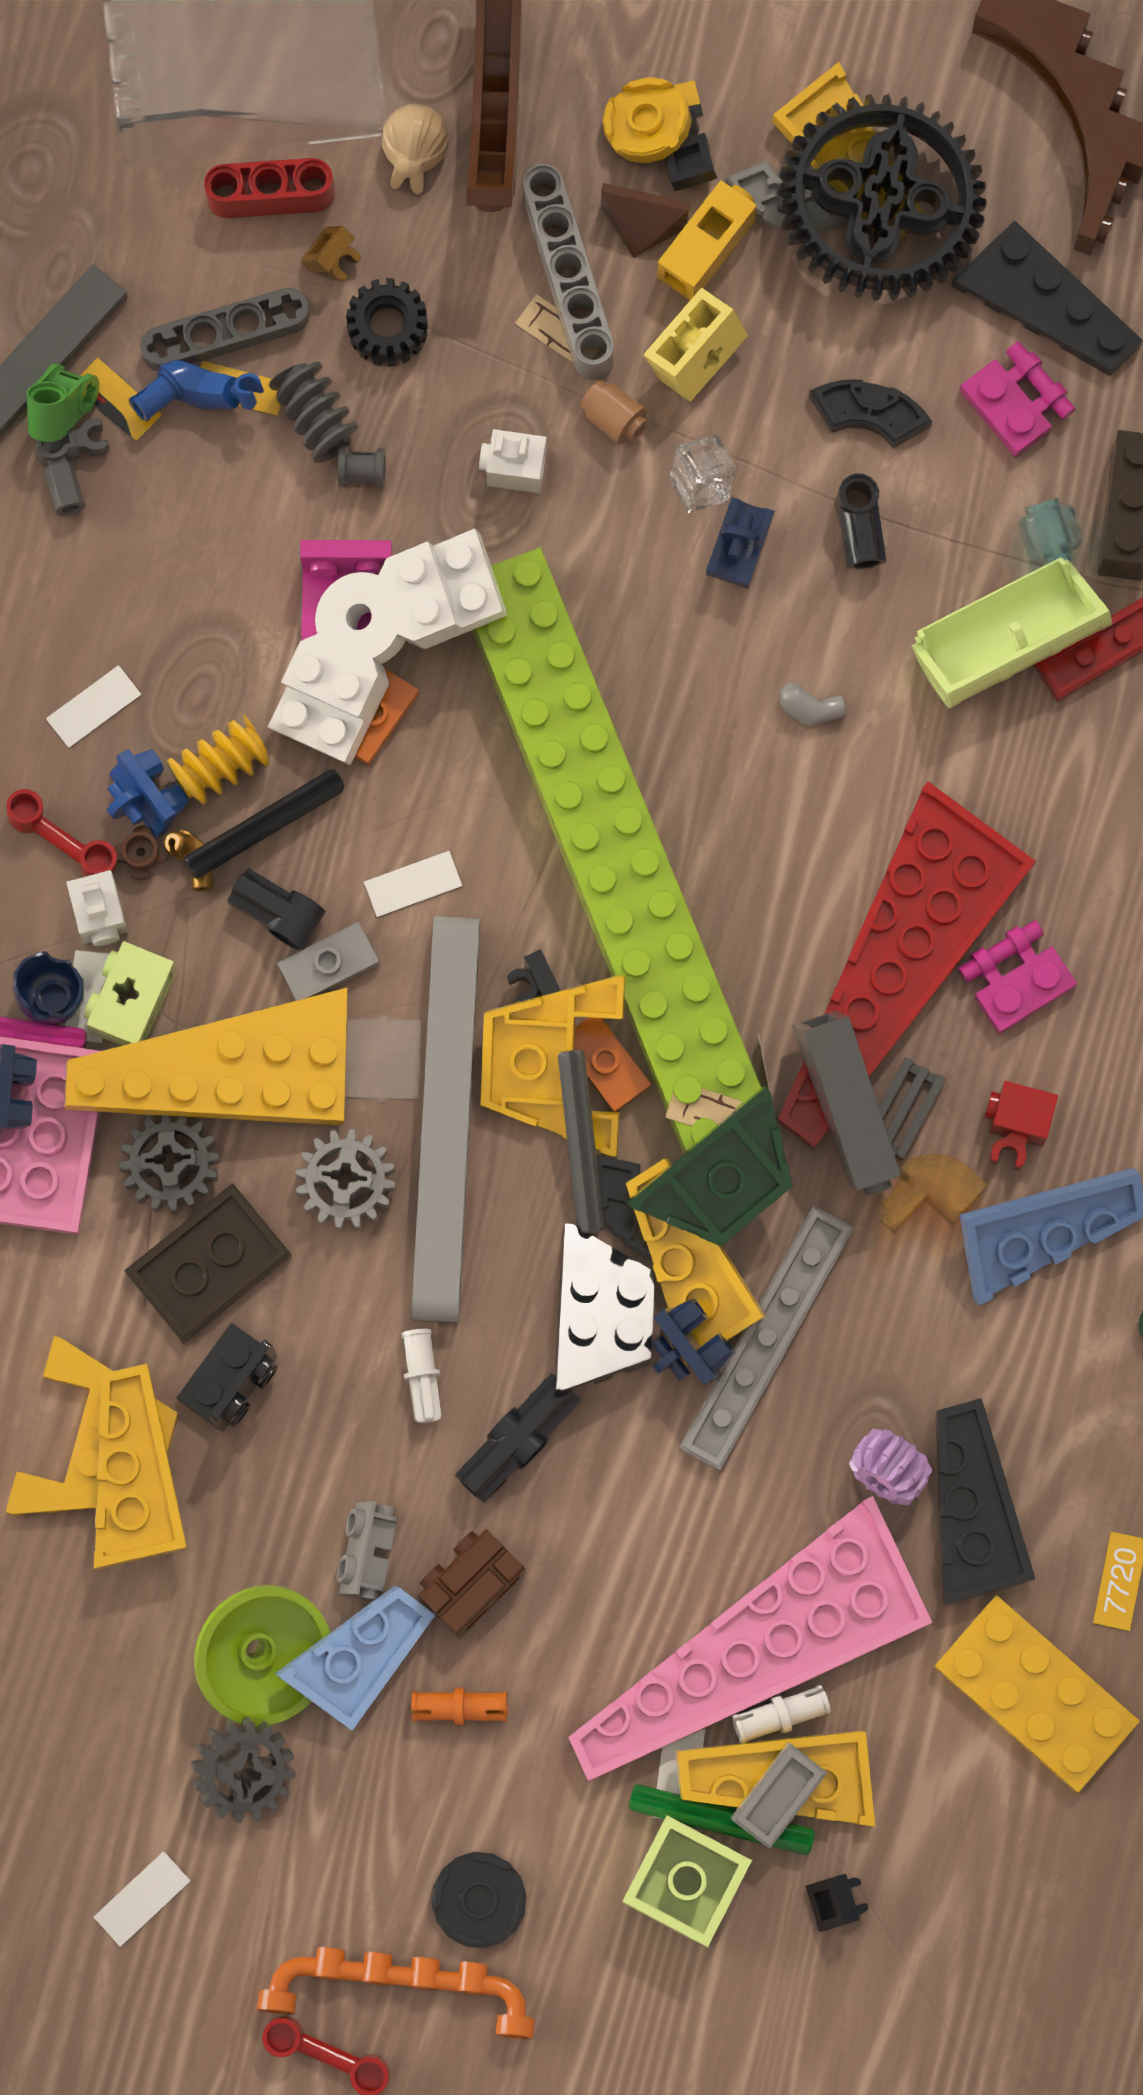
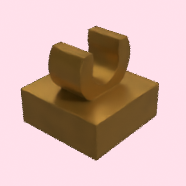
[300,226,361,281]

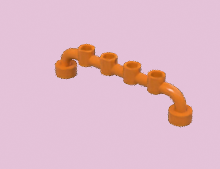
[257,1947,535,2039]

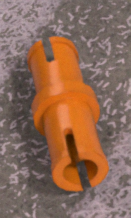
[411,1687,508,1726]

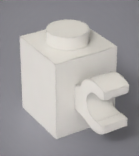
[479,429,547,494]
[66,870,128,946]

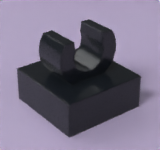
[507,949,560,1002]
[806,1873,869,1932]

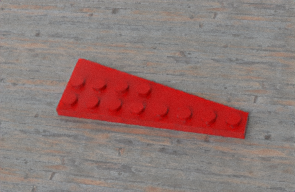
[777,781,1036,1150]

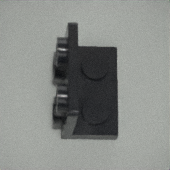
[176,1322,278,1432]

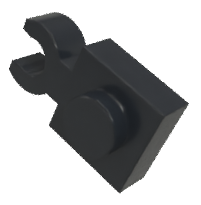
[665,109,717,191]

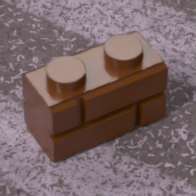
[419,1529,526,1639]

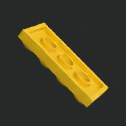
[934,1595,1140,1793]

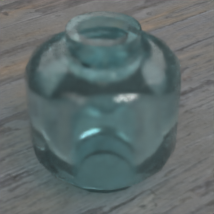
[1018,498,1083,565]

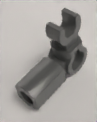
[36,418,109,516]

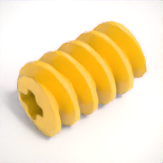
[166,714,270,805]

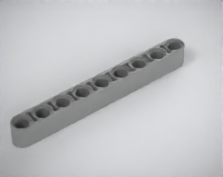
[412,916,480,1323]

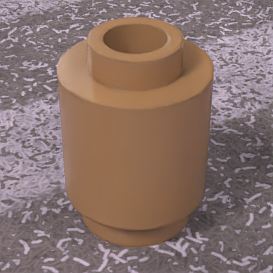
[580,380,648,445]

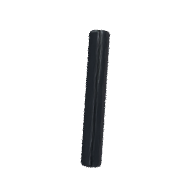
[183,769,345,879]

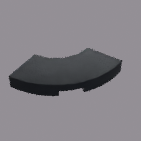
[809,379,932,448]
[596,1155,653,1262]

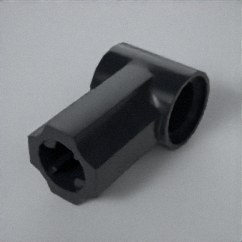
[835,473,887,570]
[227,868,326,951]

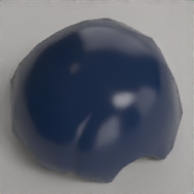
[13,951,84,1025]

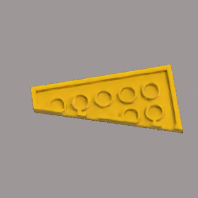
[64,988,347,1125]

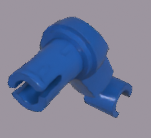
[129,360,264,422]

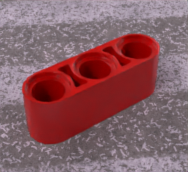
[204,158,335,218]

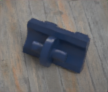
[706,497,775,589]
[0,1044,37,1133]
[652,1299,735,1385]

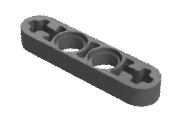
[140,288,310,371]

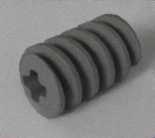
[269,362,359,463]

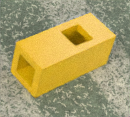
[657,180,757,300]

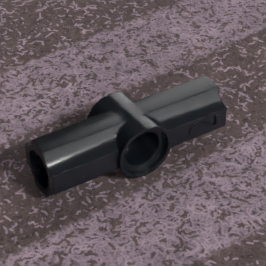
[455,1373,581,1504]

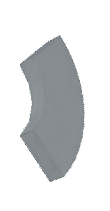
[726,161,843,233]

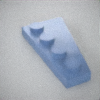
[959,1168,1143,1306]

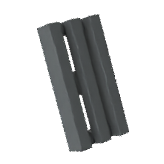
[879,1057,946,1161]

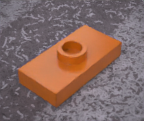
[354,668,419,767]
[574,1017,652,1112]

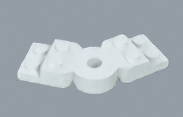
[268,529,508,765]

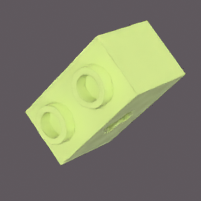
[84,941,178,1046]

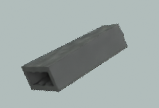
[791,1011,901,1195]

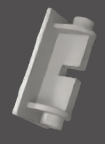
[336,1501,398,1600]

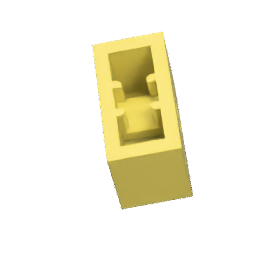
[643,288,749,402]

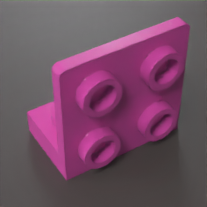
[300,540,393,640]

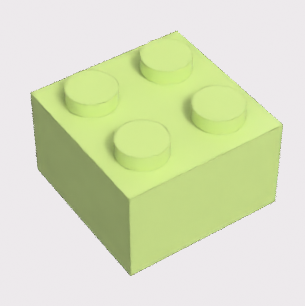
[622,1815,752,1948]

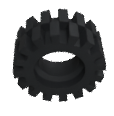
[346,278,428,367]

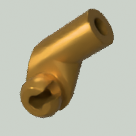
[164,830,214,892]

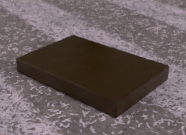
[124,1183,292,1344]

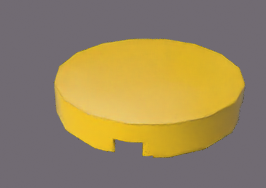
[602,77,692,164]

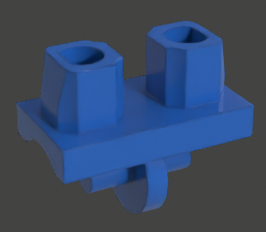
[107,749,189,839]

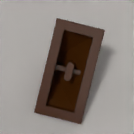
[601,183,690,258]

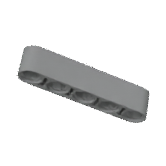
[523,164,614,380]

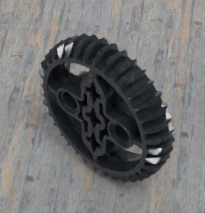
[776,93,987,301]

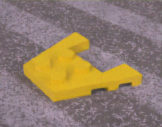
[480,975,626,1156]
[6,1336,179,1516]

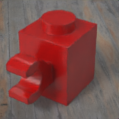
[984,1080,1059,1171]

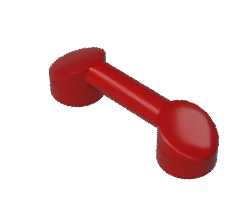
[6,789,117,877]
[262,2016,390,2095]

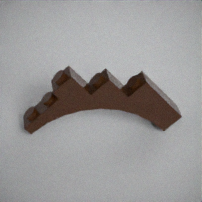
[466,0,522,212]
[972,0,1143,256]

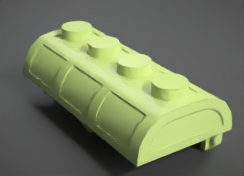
[911,557,1112,708]

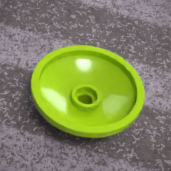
[194,1585,330,1726]

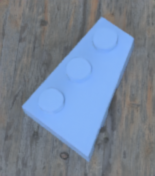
[275,1585,435,1731]

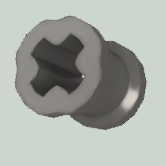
[338,446,386,489]

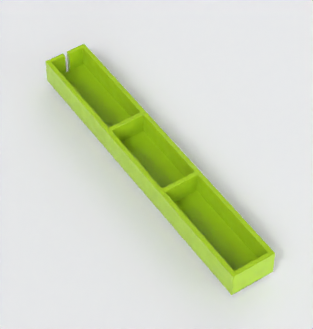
[472,547,761,1154]

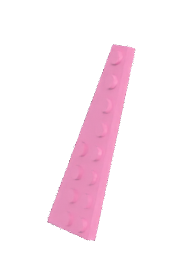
[568,1496,932,1782]

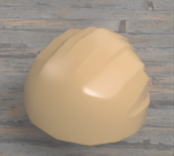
[382,104,449,195]

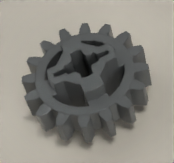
[119,1115,221,1214]
[190,1716,296,1823]

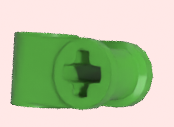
[27,363,99,442]

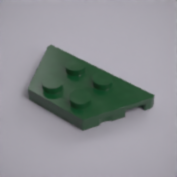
[627,1086,793,1246]

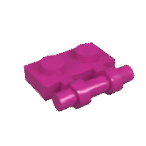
[959,341,1076,458]
[957,920,1077,1035]

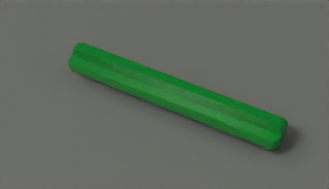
[629,1784,815,1855]

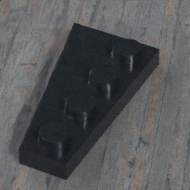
[951,220,1143,376]
[935,1398,1035,1606]

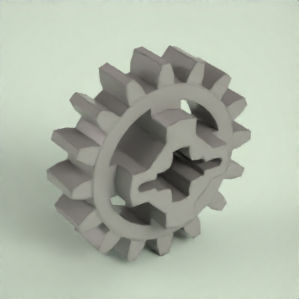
[295,1129,396,1231]

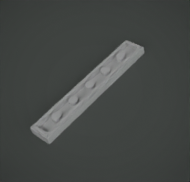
[679,1205,854,1472]

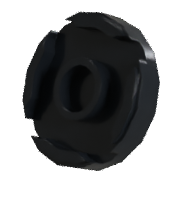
[432,1852,527,1948]

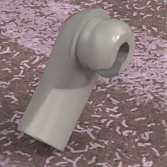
[779,682,846,726]

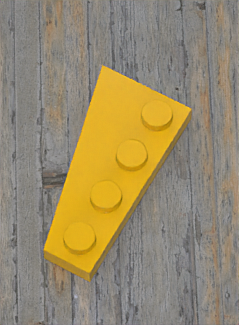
[772,62,924,239]
[626,1158,766,1366]
[94,1364,188,1570]
[676,1730,876,1827]

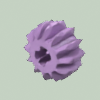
[849,1429,932,1505]

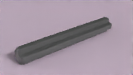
[558,1050,604,1234]

